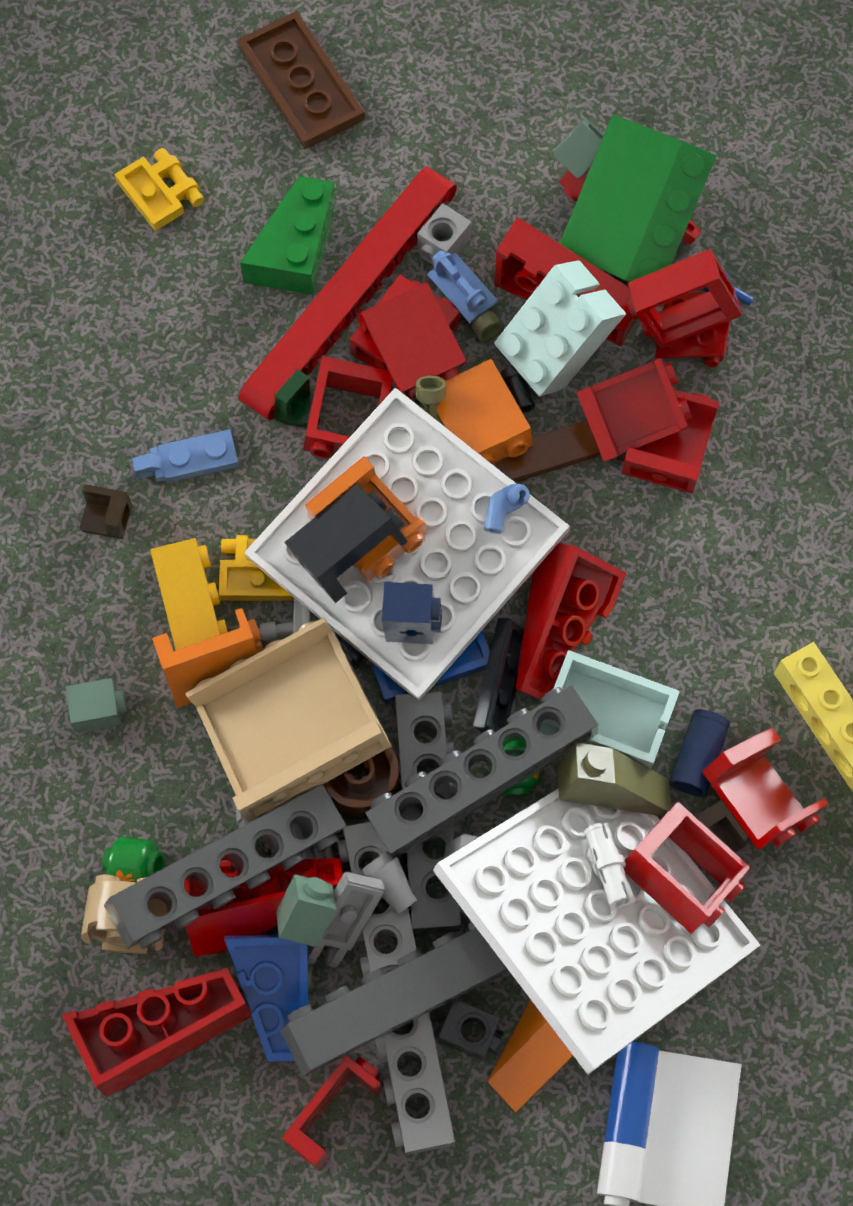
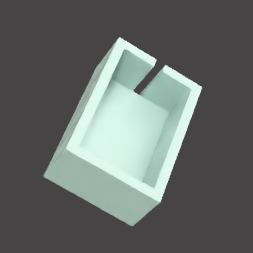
[494,260,626,397]
[539,650,680,769]

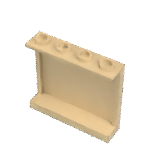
[185,617,392,822]

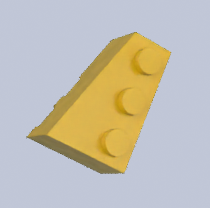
[150,538,228,650]

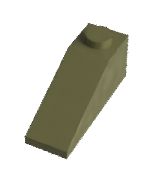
[557,742,672,817]

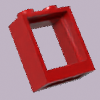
[627,249,742,349]
[302,356,393,459]
[623,802,751,934]

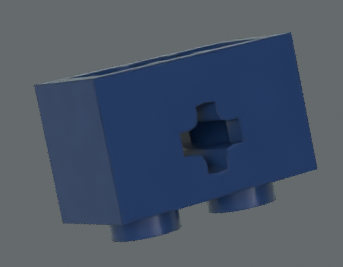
[381,582,442,644]

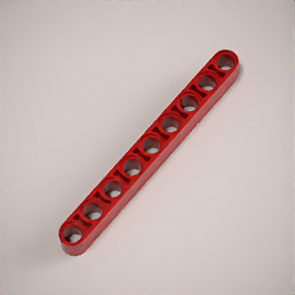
[238,166,457,421]

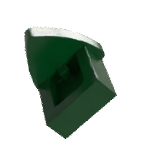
[274,369,320,427]

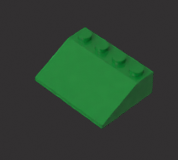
[560,114,717,282]

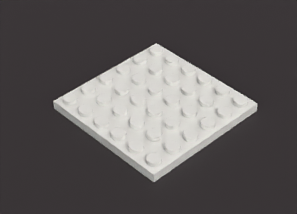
[244,388,570,701]
[433,788,760,1074]

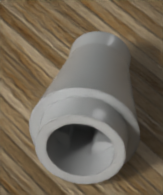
[362,851,417,914]

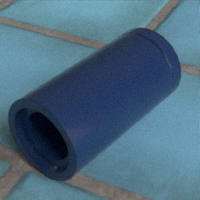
[669,709,730,797]

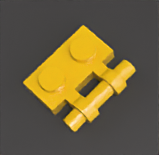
[114,148,205,231]
[219,535,294,601]

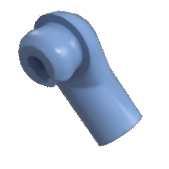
[484,484,530,534]

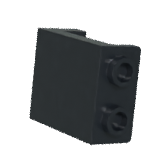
[284,484,408,603]

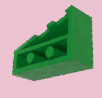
[240,176,336,295]

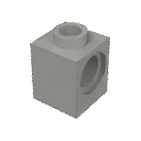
[417,203,472,265]

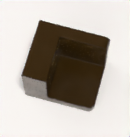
[80,484,132,539]
[696,800,750,853]

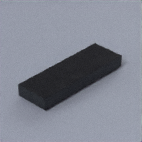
[473,618,524,733]

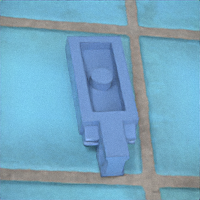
[132,429,239,483]

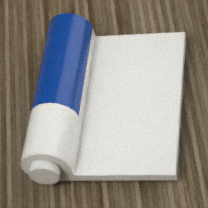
[597,1042,742,1206]

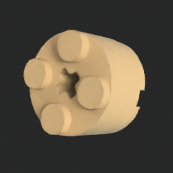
[81,874,167,954]

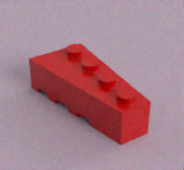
[494,217,637,347]
[61,968,252,1098]

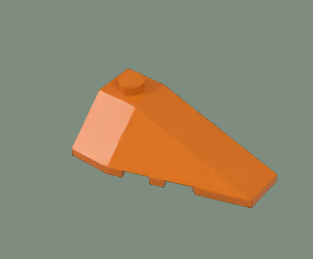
[487,999,574,1113]

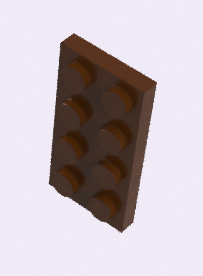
[237,11,365,150]

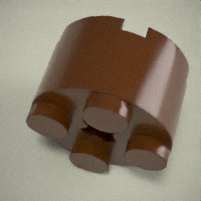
[323,747,399,819]

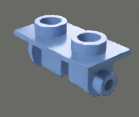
[427,251,498,323]

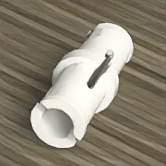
[584,823,635,908]

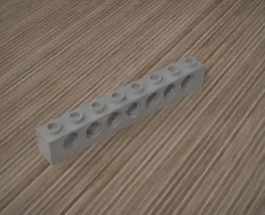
[338,822,455,1155]

